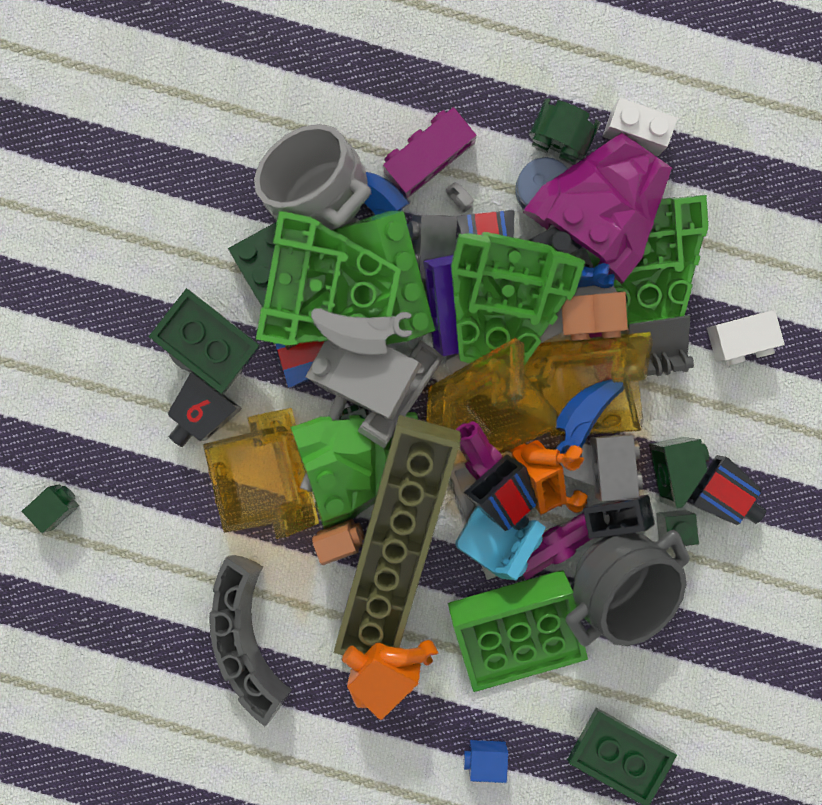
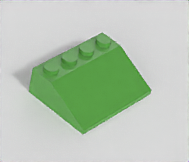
[448,570,588,692]

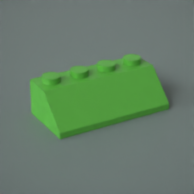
[333,211,435,345]

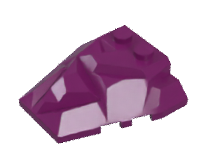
[523,133,672,284]

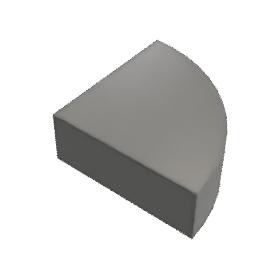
[446,182,474,213]

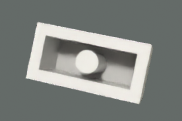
[602,98,678,156]
[707,310,785,366]

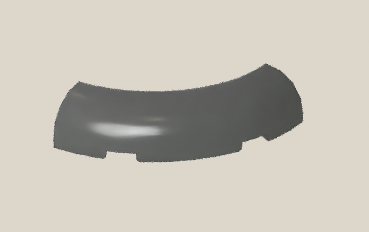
[209,555,292,727]

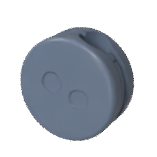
[515,157,568,210]

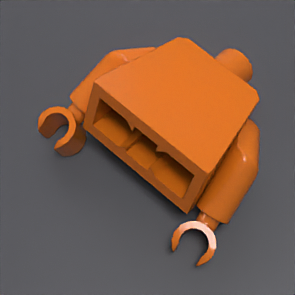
[510,440,588,515]
[342,640,439,720]

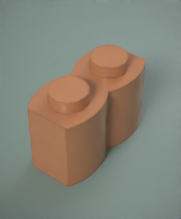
[562,292,628,341]
[312,519,365,565]

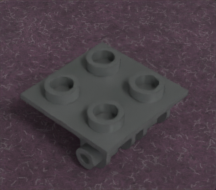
[628,315,694,379]

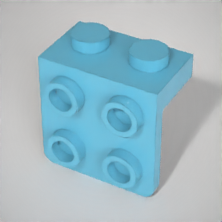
[455,506,546,580]

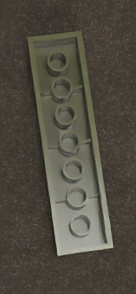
[333,415,461,655]

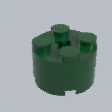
[529,98,600,165]

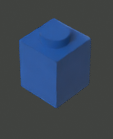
[463,740,508,783]

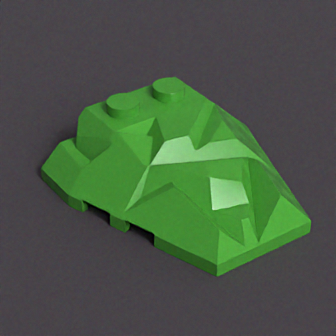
[585,195,709,328]
[256,211,401,346]
[451,232,585,373]
[291,412,418,529]

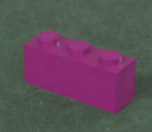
[383,107,477,199]

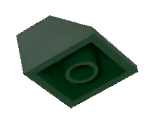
[649,437,709,508]

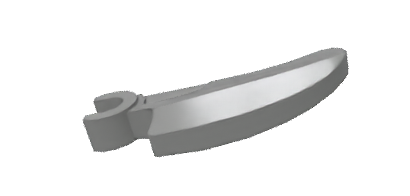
[311,308,412,355]

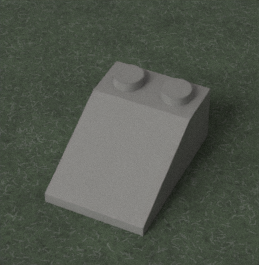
[306,340,422,420]

